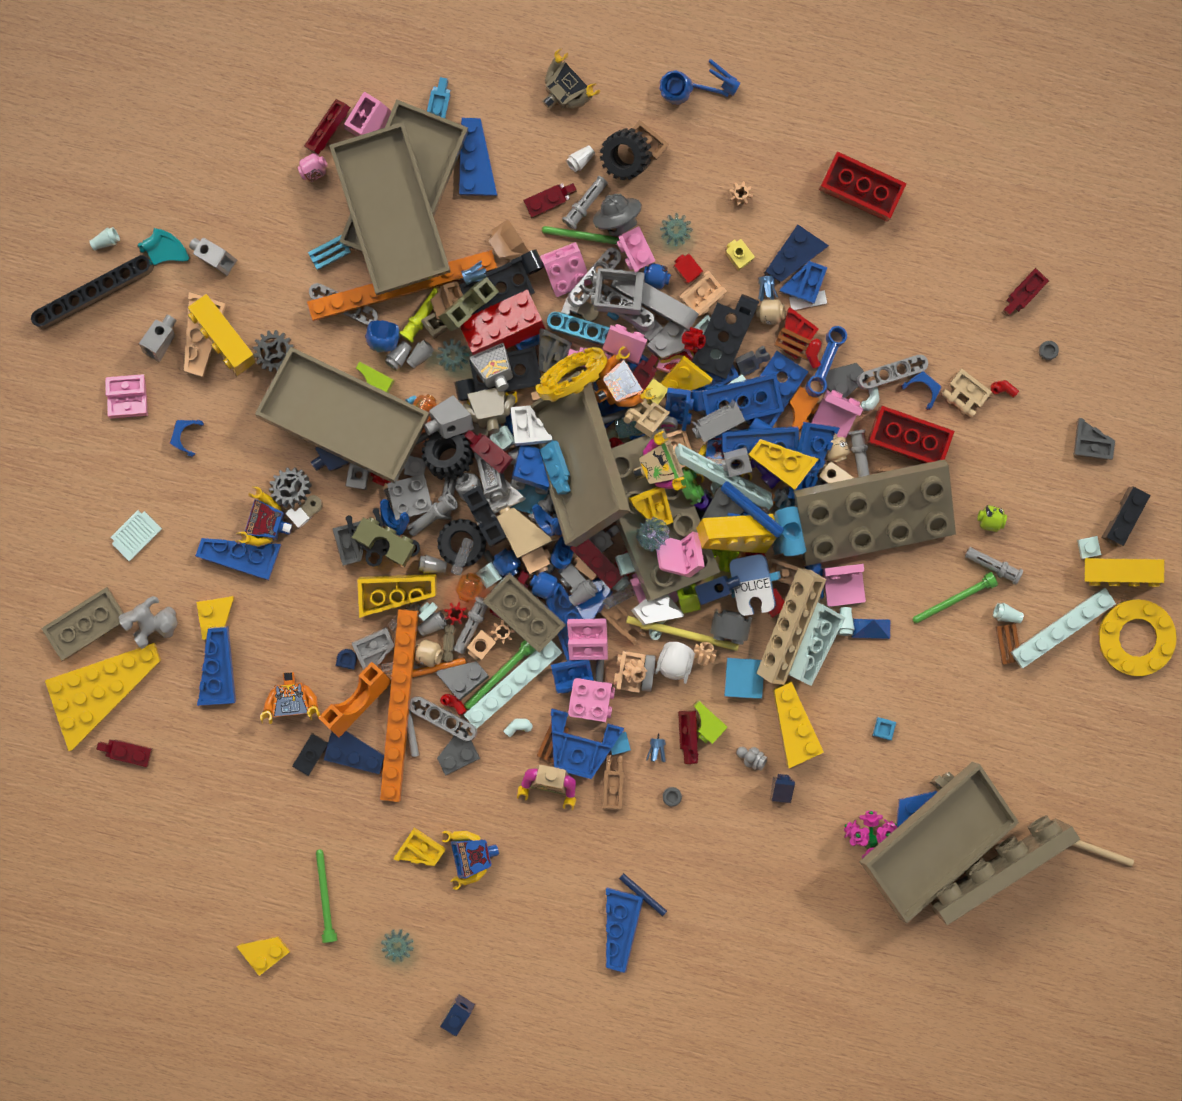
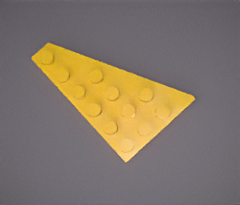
[45,643,161,751]

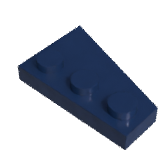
[765,224,829,283]
[324,731,384,774]

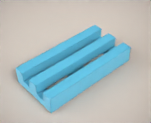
[308,235,351,270]

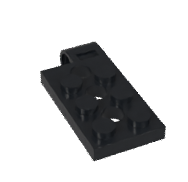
[459,249,544,315]
[692,294,759,380]
[454,347,541,402]

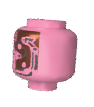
[298,153,328,182]

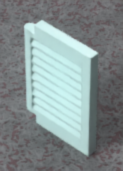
[111,510,162,561]

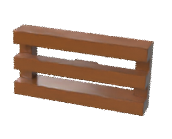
[774,327,811,362]
[996,623,1019,664]
[537,721,569,763]

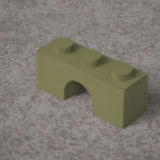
[438,277,499,331]
[352,517,416,568]

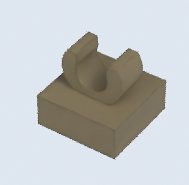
[930,772,954,790]

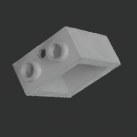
[591,268,644,315]

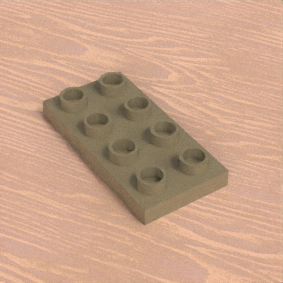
[339,99,469,253]
[329,122,451,295]
[255,347,430,484]
[530,371,630,547]
[612,428,720,601]
[794,459,956,566]
[859,762,1019,923]
[929,815,1081,925]

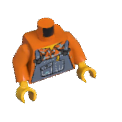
[594,346,656,407]
[260,672,321,724]

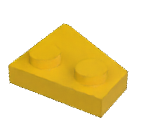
[660,356,713,390]
[628,487,673,529]
[196,596,234,640]
[393,827,446,866]
[237,936,290,976]

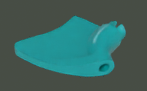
[137,228,190,265]

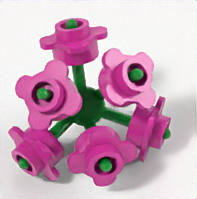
[843,810,897,859]

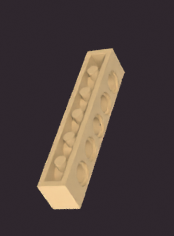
[756,568,827,685]

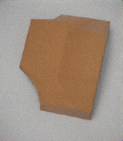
[628,120,669,160]
[488,219,529,260]
[431,282,463,319]
[768,554,805,586]

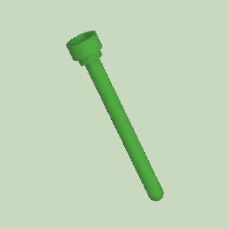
[542,226,620,245]
[912,572,998,623]
[464,640,536,710]
[316,849,338,943]

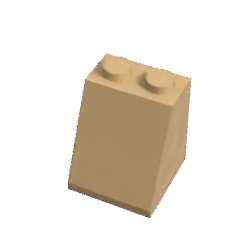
[497,506,553,558]

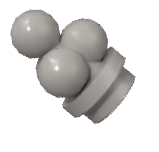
[736,747,768,771]

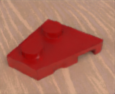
[781,307,819,360]

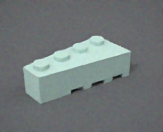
[789,602,845,686]

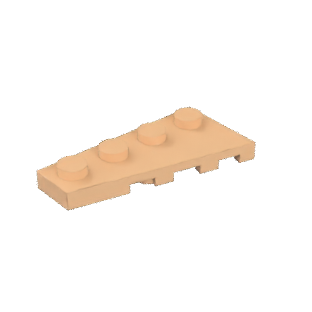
[184,292,227,377]

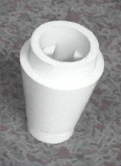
[566,145,595,172]

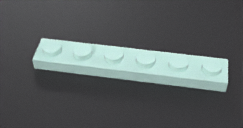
[675,443,773,509]
[1010,588,1116,668]
[464,640,562,728]

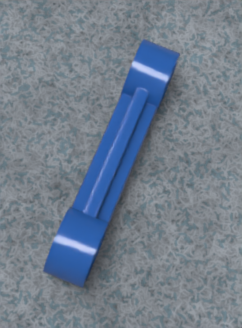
[806,326,847,397]

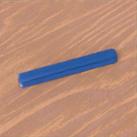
[721,481,784,537]

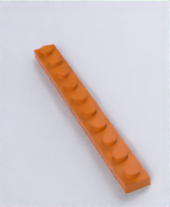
[307,250,497,321]
[380,609,419,802]

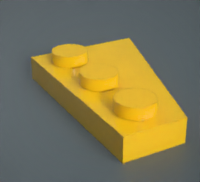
[748,439,818,490]

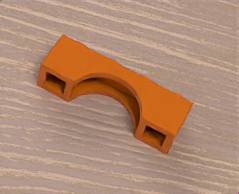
[788,386,819,430]
[318,662,391,737]

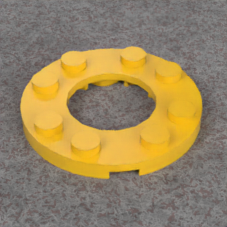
[536,347,607,402]
[1098,599,1177,676]

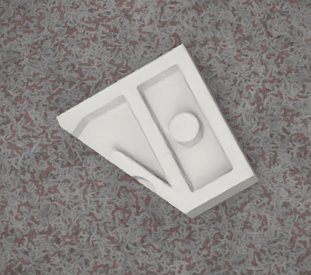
[511,405,552,446]
[631,594,684,625]

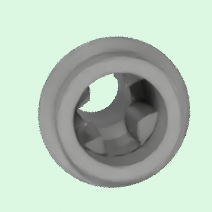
[406,340,434,368]
[385,341,412,370]
[418,555,447,573]
[569,579,598,607]
[417,611,447,636]

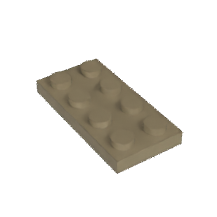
[483,572,566,653]
[41,587,124,661]

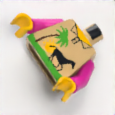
[634,431,686,490]
[517,765,576,810]

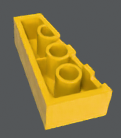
[188,294,255,376]
[696,514,777,553]
[1085,558,1165,587]
[357,574,437,618]
[772,681,824,768]

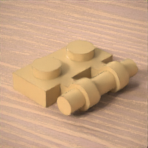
[941,369,992,418]
[623,399,670,438]

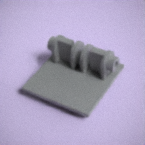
[387,474,432,520]

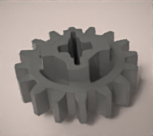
[253,330,295,372]
[269,467,312,508]

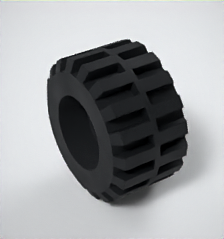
[600,128,652,180]
[422,431,474,481]
[437,519,486,567]

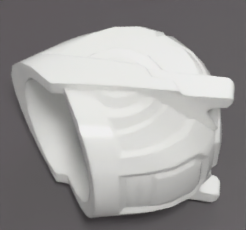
[654,642,695,684]

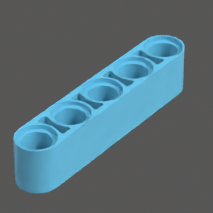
[547,312,610,345]

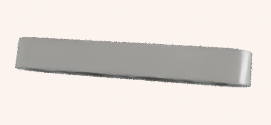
[567,248,621,307]
[309,283,379,325]
[592,283,655,331]
[857,355,928,390]
[409,697,477,741]

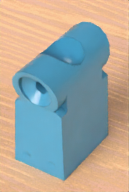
[772,507,806,556]

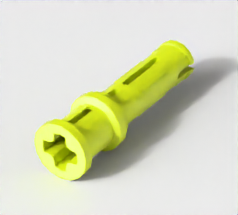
[399,288,438,343]

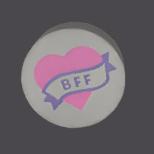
[659,416,678,433]

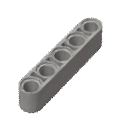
[610,270,699,331]

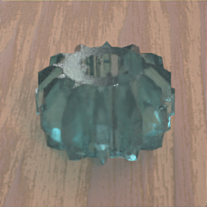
[660,213,693,246]
[437,339,469,372]
[615,412,643,438]
[636,517,670,552]
[381,929,414,962]

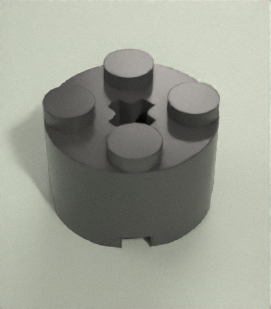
[710,609,752,645]

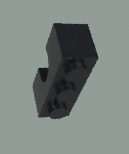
[462,486,507,548]
[1101,486,1151,547]

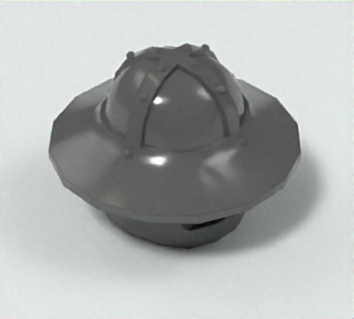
[593,194,642,236]

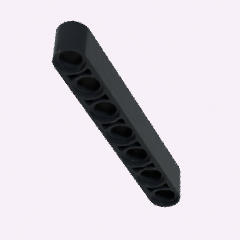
[31,255,154,329]

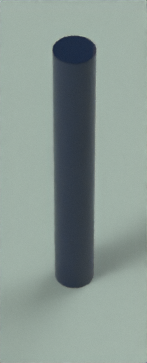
[619,873,667,917]

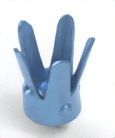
[459,260,489,285]
[758,272,778,301]
[646,733,666,762]

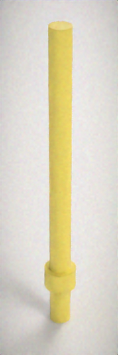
[626,616,739,651]

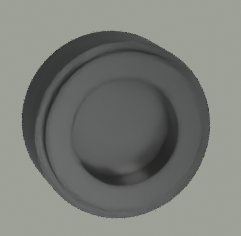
[1038,341,1059,360]
[662,787,682,806]

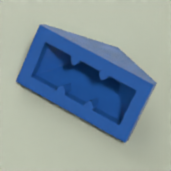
[851,619,890,639]

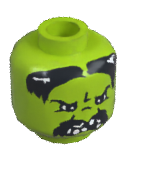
[977,505,1007,532]

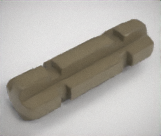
[442,624,455,662]

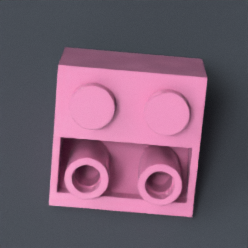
[344,92,391,136]
[602,324,647,365]

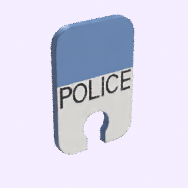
[730,555,775,615]

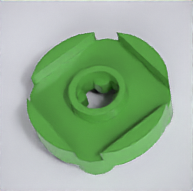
[681,466,704,505]

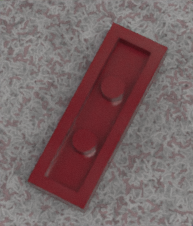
[304,99,351,155]
[570,539,624,589]

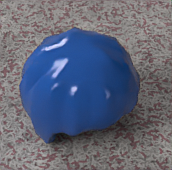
[659,70,693,105]
[365,320,399,353]

